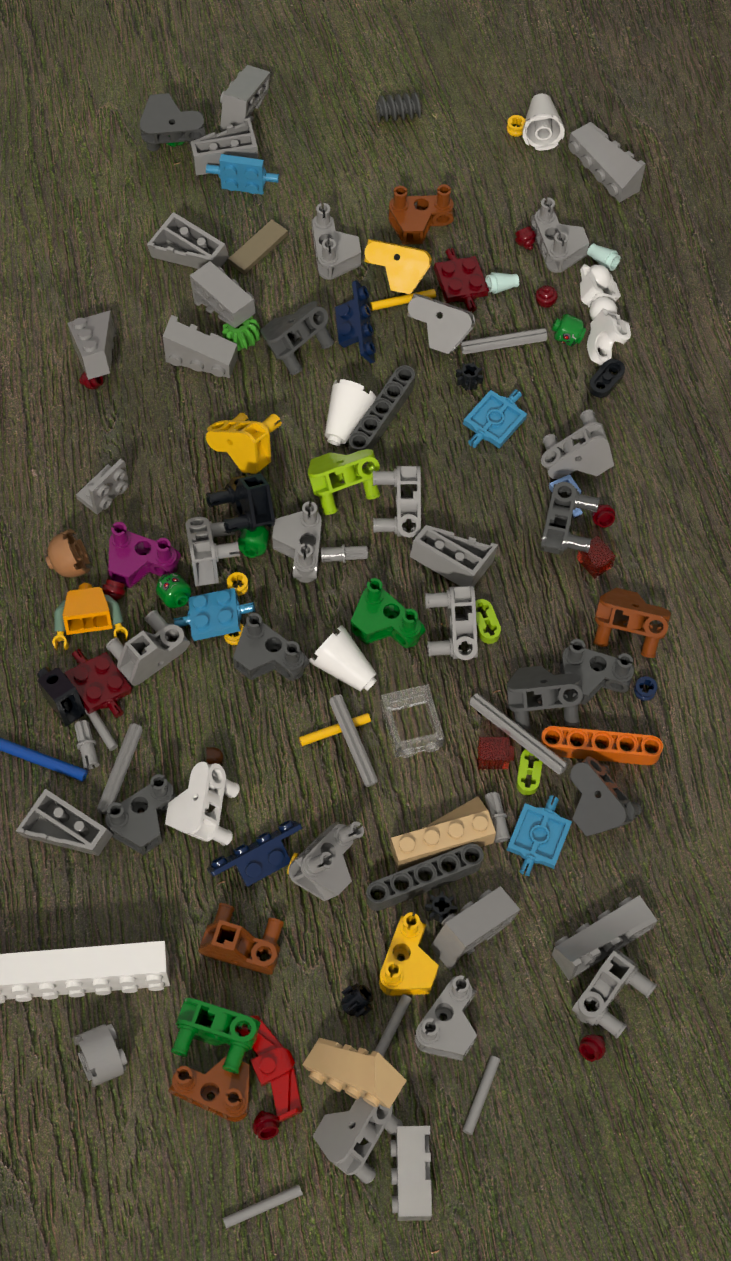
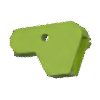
[308,449,381,515]

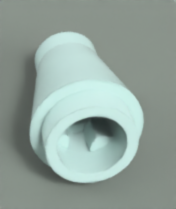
[587,243,621,271]
[485,272,519,294]

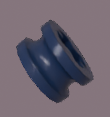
[634,676,657,701]

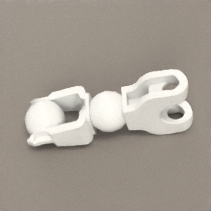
[580,264,631,365]

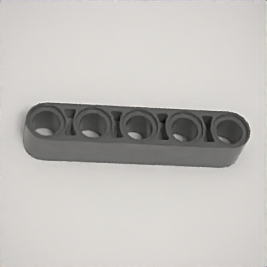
[349,365,415,454]
[366,844,484,911]

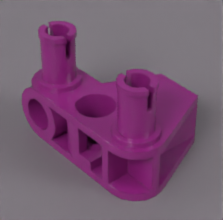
[108,522,181,588]

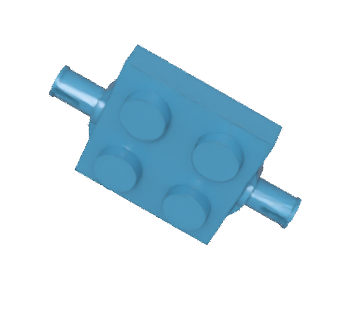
[206,154,279,194]
[463,389,527,449]
[174,588,256,641]
[507,795,572,876]

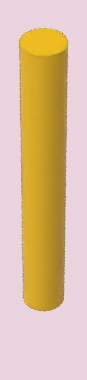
[370,289,436,311]
[299,713,371,746]

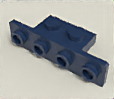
[335,280,376,364]
[207,820,303,887]

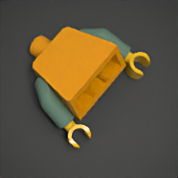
[52,583,128,651]

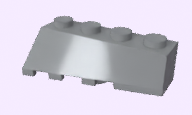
[568,122,646,203]
[552,895,658,980]

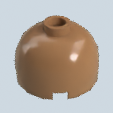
[46,529,90,578]

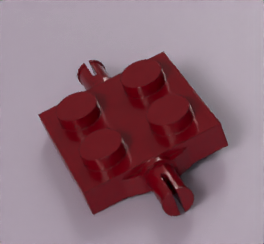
[433,248,489,312]
[64,649,132,718]

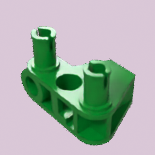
[351,578,426,648]
[171,998,261,1074]

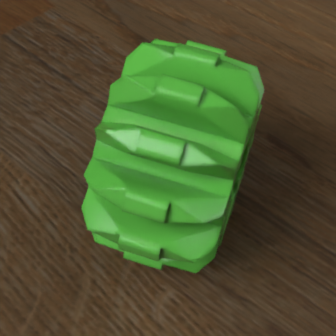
[222,316,261,351]

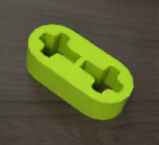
[475,599,501,644]
[516,749,543,795]

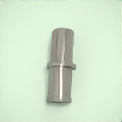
[321,544,368,563]
[74,720,100,770]
[485,792,511,843]

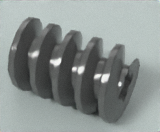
[376,92,421,123]

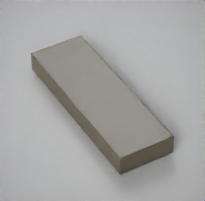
[228,219,288,275]

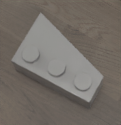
[220,65,270,131]
[190,117,258,176]
[147,212,229,269]
[190,261,256,328]
[67,310,116,380]
[163,315,238,378]
[410,525,498,586]
[16,789,113,856]
[430,886,521,971]
[390,1126,432,1221]

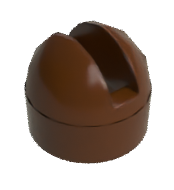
[206,747,223,764]

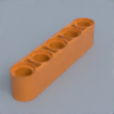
[540,726,663,765]

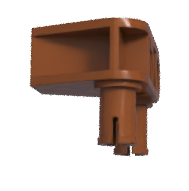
[388,184,454,245]
[593,588,671,658]
[198,903,284,975]
[168,1056,250,1122]

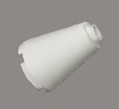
[522,93,565,151]
[325,379,376,446]
[309,625,377,692]

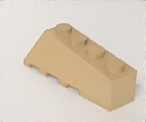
[390,796,496,871]
[302,1038,407,1109]

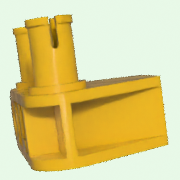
[364,239,432,294]
[206,413,282,474]
[379,912,439,996]

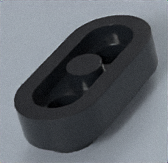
[589,359,625,398]

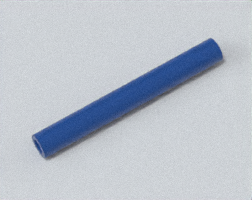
[0,737,88,782]

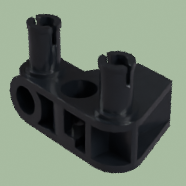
[206,473,275,534]

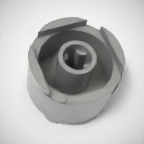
[73,1024,127,1087]

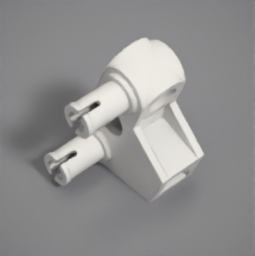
[165,762,240,846]

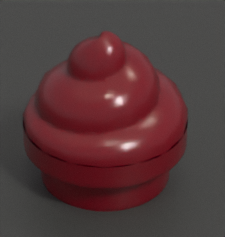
[515,226,536,250]
[535,285,558,308]
[79,371,103,390]
[592,504,615,528]
[102,579,126,601]
[579,1034,606,1062]
[252,1110,280,1140]

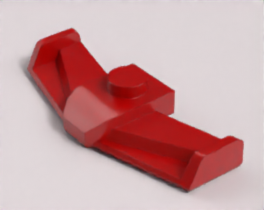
[238,1015,303,1123]

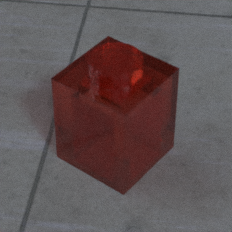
[577,536,616,579]
[477,737,514,769]

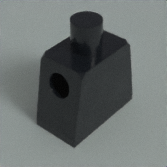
[37,667,86,727]

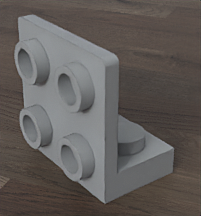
[76,459,129,515]

